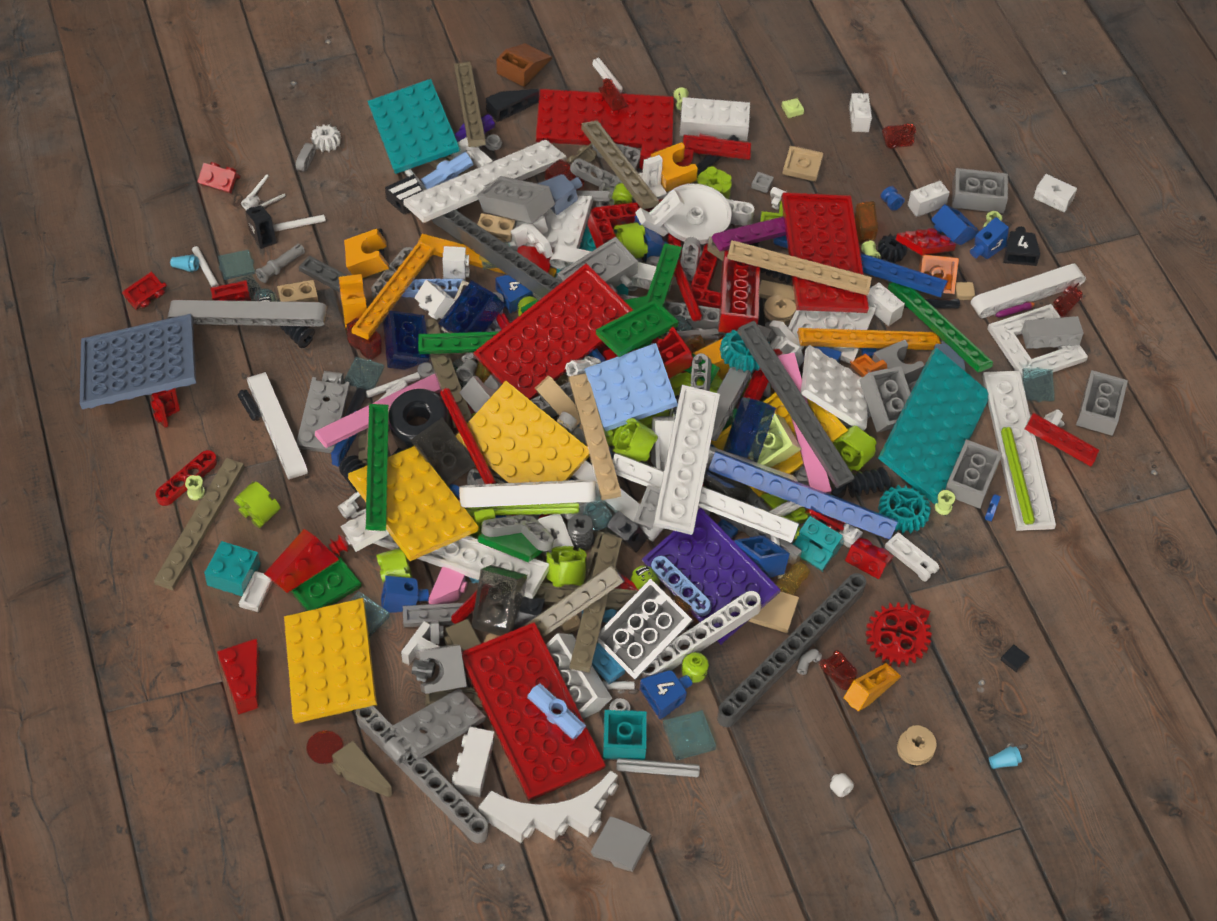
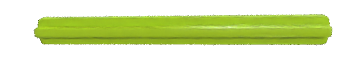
[1001,427,1035,525]
[464,502,580,516]

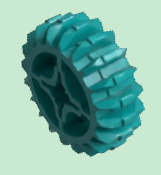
[720,330,769,373]
[878,485,931,534]

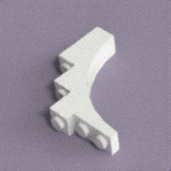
[651,416,674,471]
[479,771,618,843]

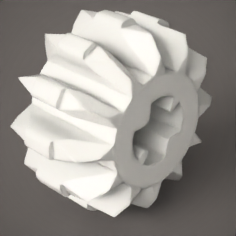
[311,124,341,152]

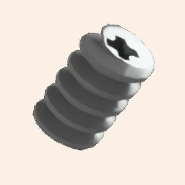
[568,514,594,550]

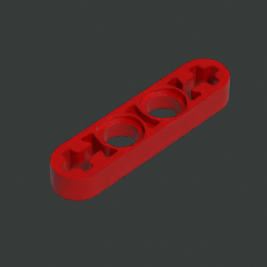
[155,450,217,506]

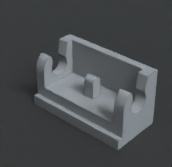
[634,485,660,530]

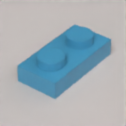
[592,643,625,684]

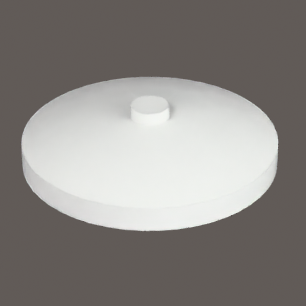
[663,184,732,244]

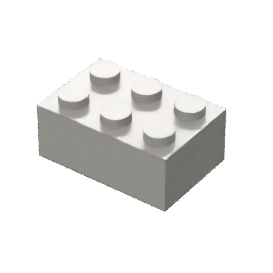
[952,168,1008,213]
[859,366,911,432]
[1076,370,1128,436]
[945,439,1002,508]

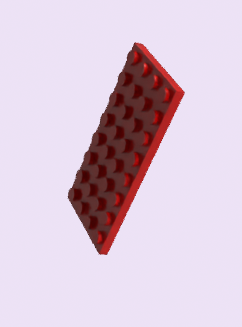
[536,89,674,148]
[781,192,869,313]
[473,263,633,400]
[461,622,606,802]

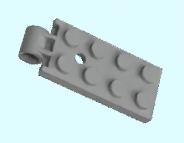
[296,371,350,453]
[384,688,485,764]

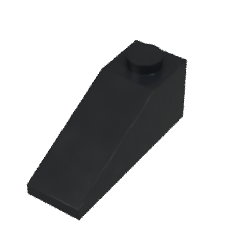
[486,89,539,122]

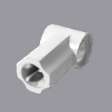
[565,356,601,376]

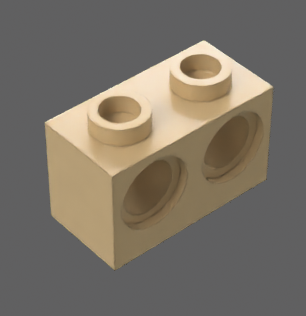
[477,213,516,245]
[277,280,318,302]

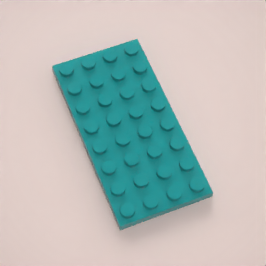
[878,348,988,505]

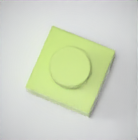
[782,98,804,118]

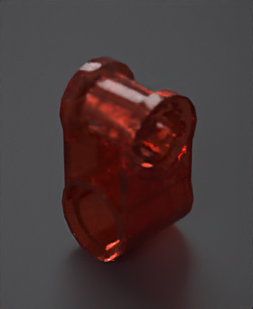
[882,124,916,148]
[820,650,857,690]

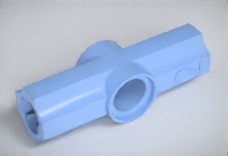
[421,152,473,189]
[527,683,586,740]

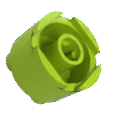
[697,167,732,200]
[614,222,648,259]
[612,418,658,462]
[833,425,876,471]
[234,481,281,528]
[546,546,587,587]
[376,548,412,582]

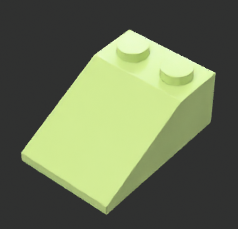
[729,414,802,467]

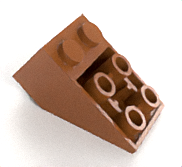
[497,43,552,87]

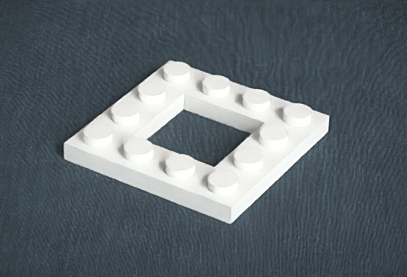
[987,304,1088,382]

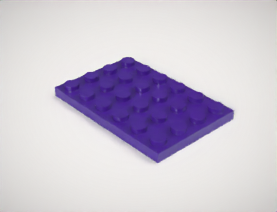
[642,508,781,645]

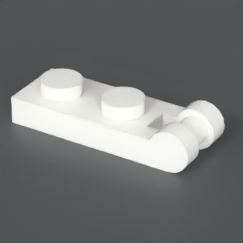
[885,532,940,581]

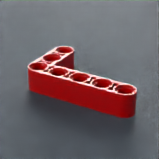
[587,199,663,248]
[690,243,720,309]

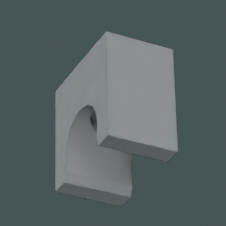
[872,340,925,385]
[460,375,501,413]
[415,644,466,694]

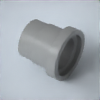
[456,359,477,382]

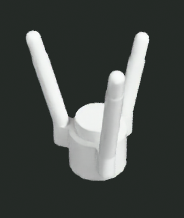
[241,174,286,210]
[338,492,366,519]

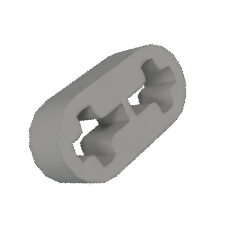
[296,143,316,172]

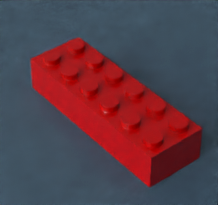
[718,250,760,334]

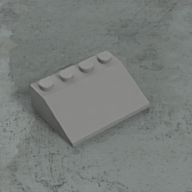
[597,579,693,680]

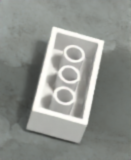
[680,97,750,141]

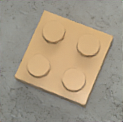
[783,146,823,182]

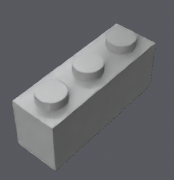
[1021,316,1084,349]

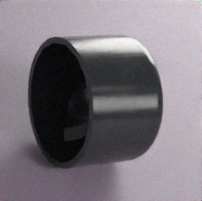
[388,389,453,458]

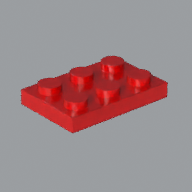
[895,228,956,255]

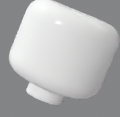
[830,773,854,797]

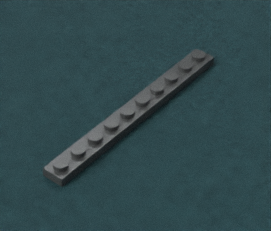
[737,321,854,489]

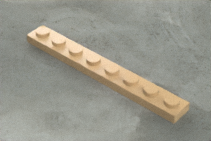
[727,240,872,296]
[569,374,621,500]

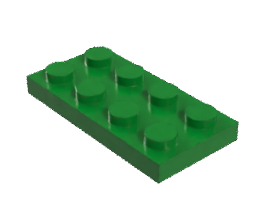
[596,300,679,357]

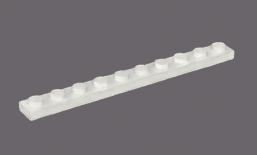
[612,453,799,543]

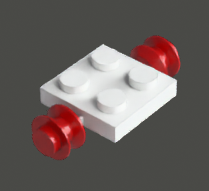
[328,512,389,557]

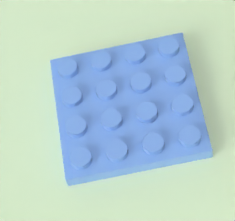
[585,343,678,432]

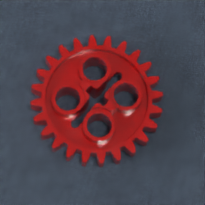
[865,602,932,667]

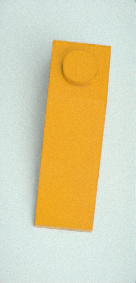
[843,663,901,711]

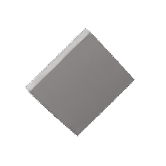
[591,817,652,872]

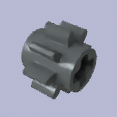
[412,658,436,682]

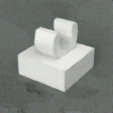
[770,187,788,210]
[1044,409,1065,427]
[839,523,863,548]

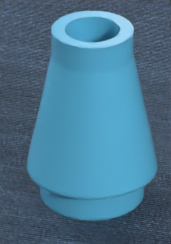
[170,254,199,272]
[989,746,1022,769]

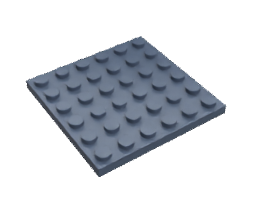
[80,314,196,409]

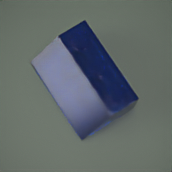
[438,280,506,333]
[383,310,430,370]
[723,397,776,463]

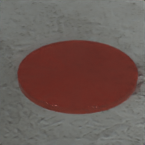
[306,731,343,764]

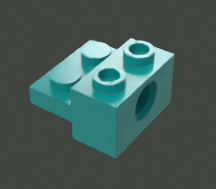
[793,516,845,572]

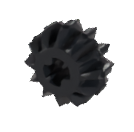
[878,233,908,263]

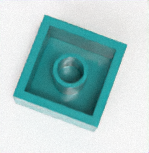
[204,541,261,596]
[603,710,647,760]

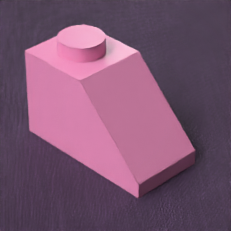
[429,567,468,605]

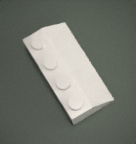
[546,633,612,719]

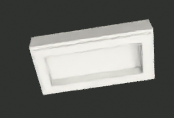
[239,571,273,612]

